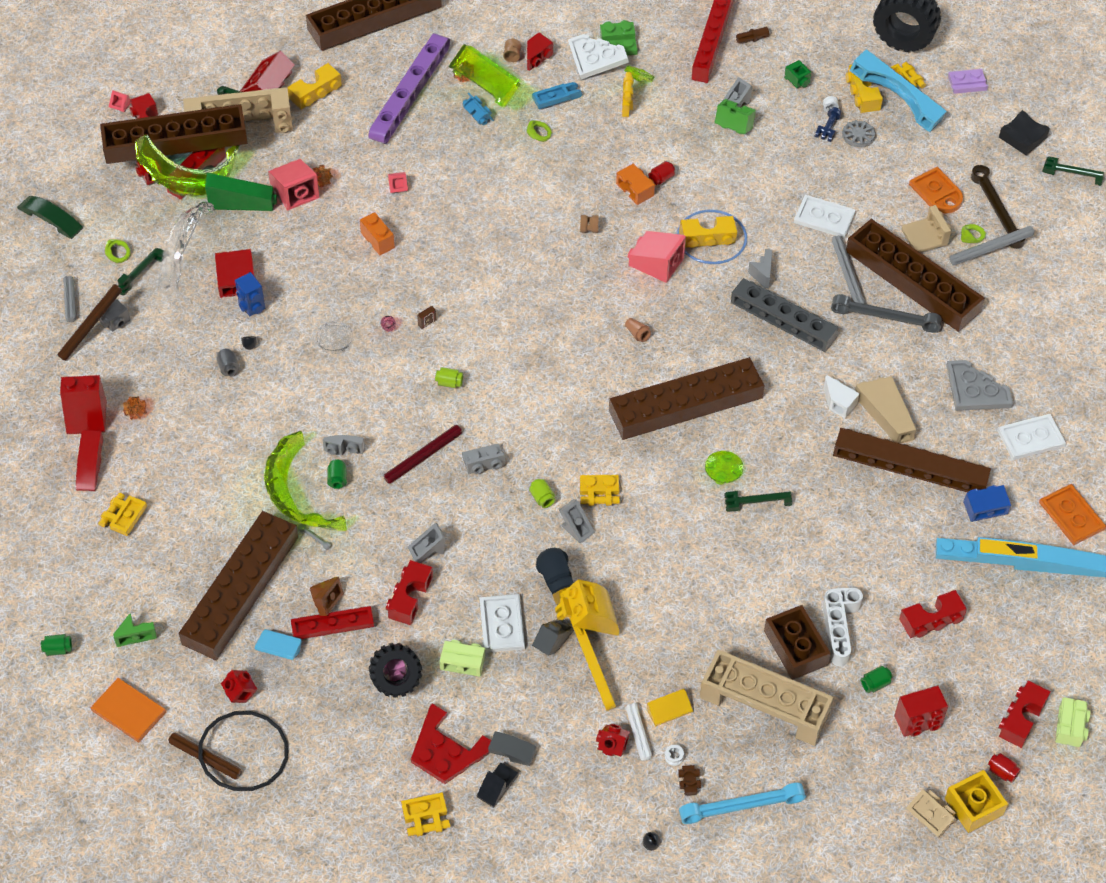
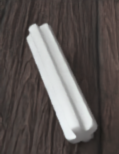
[626,703,651,761]

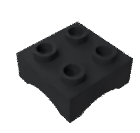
[999,110,1050,156]

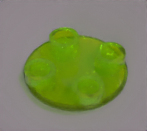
[705,451,743,485]

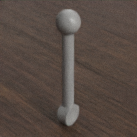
[298,524,331,550]

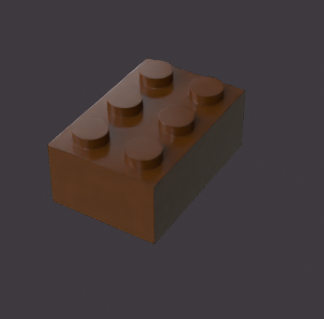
[764,605,831,680]

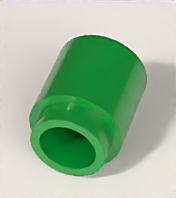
[327,459,347,489]
[41,634,72,656]
[860,666,893,693]

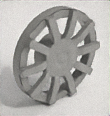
[842,120,875,147]

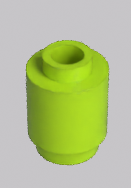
[435,367,464,388]
[529,479,555,508]

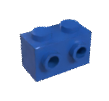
[235,272,266,317]
[963,485,1011,522]

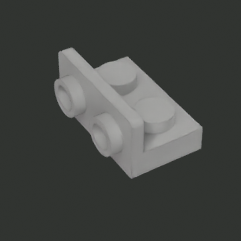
[462,443,505,474]

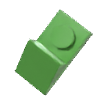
[113,614,157,647]

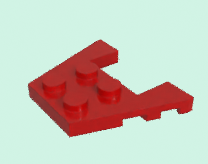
[411,703,491,784]

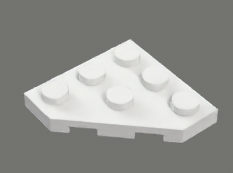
[568,34,629,80]

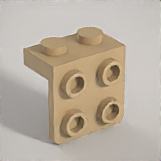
[901,205,952,252]

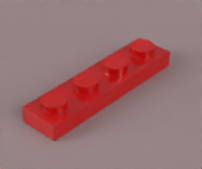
[291,606,374,639]

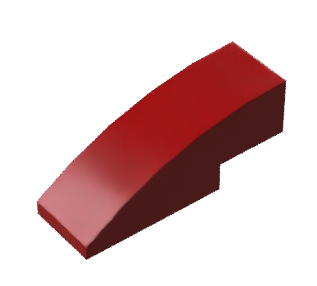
[75,430,104,491]

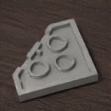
[946,360,1013,411]

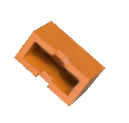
[616,163,655,205]
[360,212,395,256]

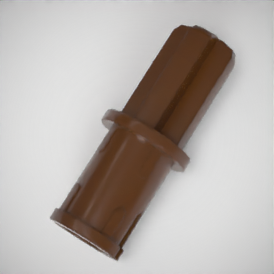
[736,26,769,43]

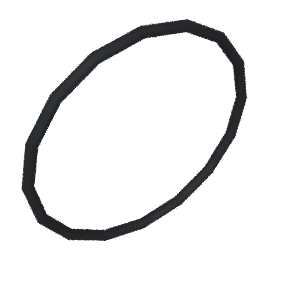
[198,711,288,791]

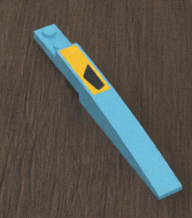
[936,537,1106,578]

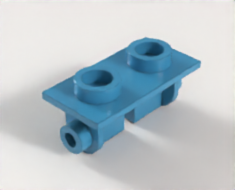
[462,92,494,125]

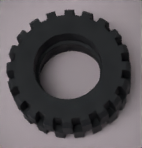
[873,0,941,52]

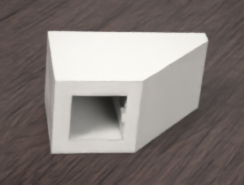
[824,375,859,419]

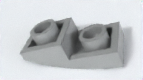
[323,435,365,455]

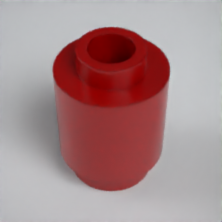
[648,161,675,185]
[988,753,1021,783]

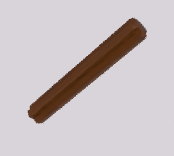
[168,732,241,780]

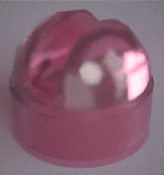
[380,316,396,332]

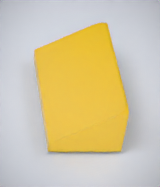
[646,689,693,727]

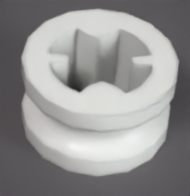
[823,96,839,113]
[665,745,684,766]

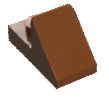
[310,577,344,616]

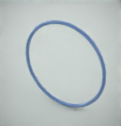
[677,210,747,264]

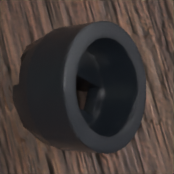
[241,336,257,350]
[643,832,660,851]

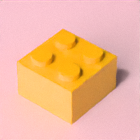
[944,770,1008,833]

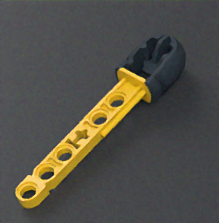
[536,547,616,711]

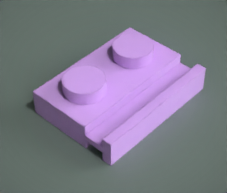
[948,69,988,94]

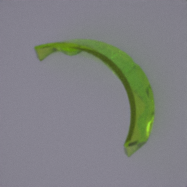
[135,135,240,197]
[264,431,347,531]

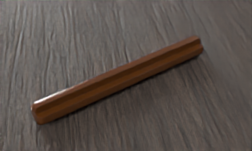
[57,284,122,361]

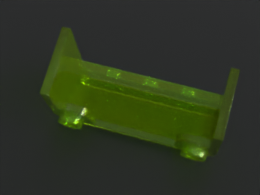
[448,44,524,107]

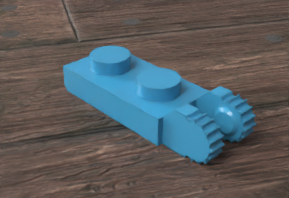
[532,82,582,109]

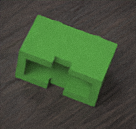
[715,99,756,134]

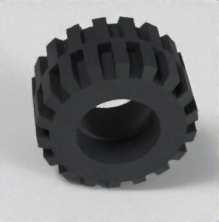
[369,643,422,698]

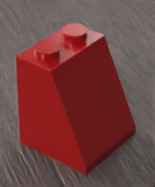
[60,375,107,434]

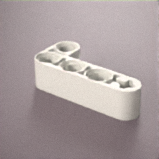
[823,588,863,667]

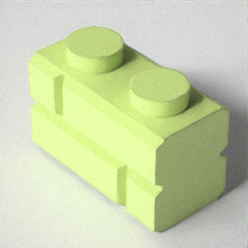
[440,640,485,677]
[1055,697,1090,747]

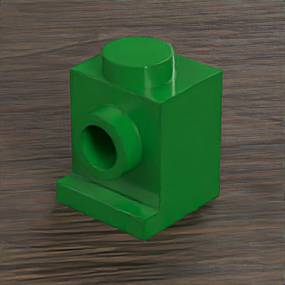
[784,60,811,88]

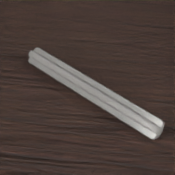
[949,226,1034,265]
[832,235,865,304]

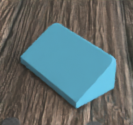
[255,629,302,660]

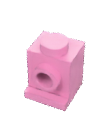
[383,659,406,681]

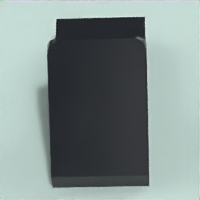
[477,762,518,808]

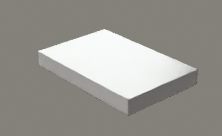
[794,195,856,238]
[997,414,1066,460]
[479,594,525,653]

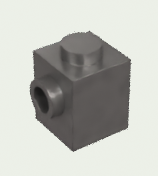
[99,299,130,332]

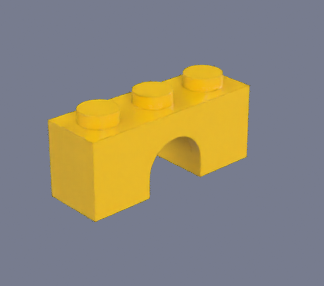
[287,63,342,110]
[845,65,883,113]
[679,216,737,248]

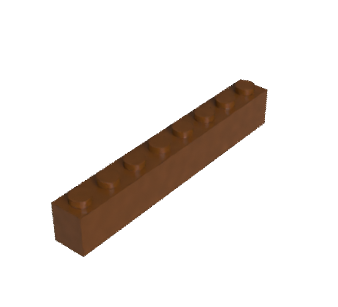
[833,428,991,493]

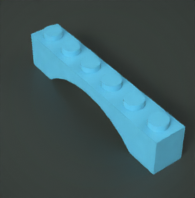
[850,49,947,132]

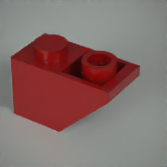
[527,32,553,71]

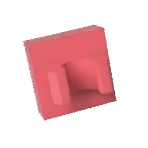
[388,172,408,193]

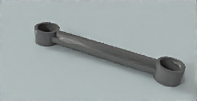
[831,294,942,333]

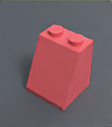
[268,159,319,211]
[627,231,686,283]

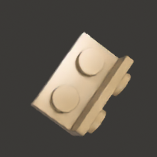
[906,789,957,838]

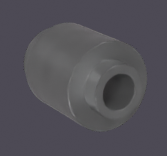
[217,349,239,376]

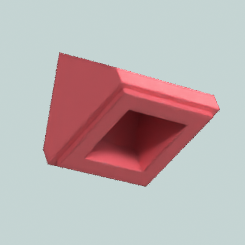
[109,90,131,112]

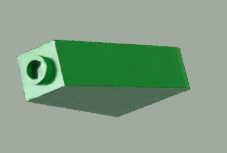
[205,173,277,211]

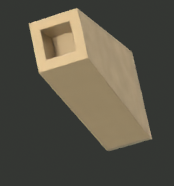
[855,376,916,443]

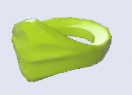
[526,120,552,142]
[961,224,986,243]
[105,239,130,263]

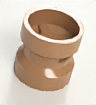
[503,38,522,62]
[580,215,599,233]

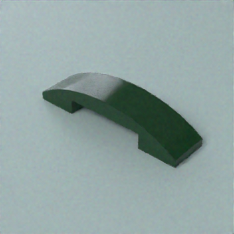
[17,196,83,239]

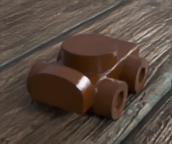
[678,765,701,796]

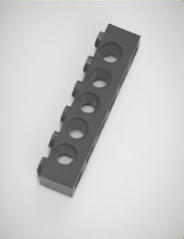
[731,278,838,352]

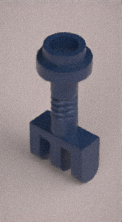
[814,107,841,142]

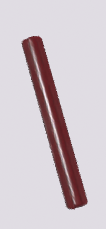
[384,425,462,484]

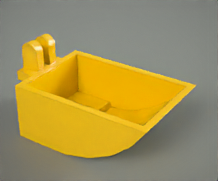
[555,579,619,636]

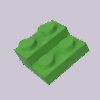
[600,20,637,56]

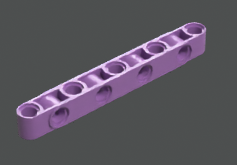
[368,33,450,144]

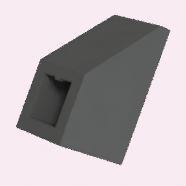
[532,619,574,656]

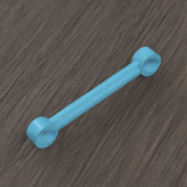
[679,783,806,824]

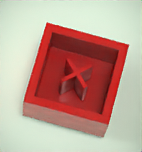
[894,685,948,737]

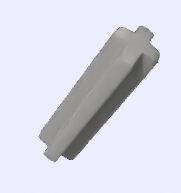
[63,276,76,322]

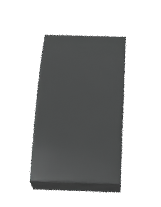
[488,731,537,766]

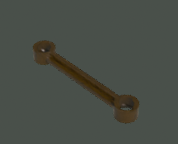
[971,165,1026,249]

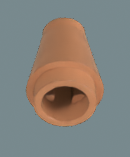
[625,318,651,342]

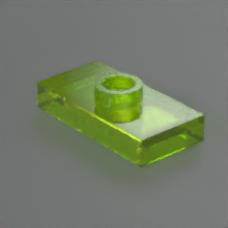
[624,65,655,82]

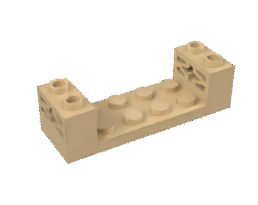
[183,87,293,133]
[700,649,834,746]

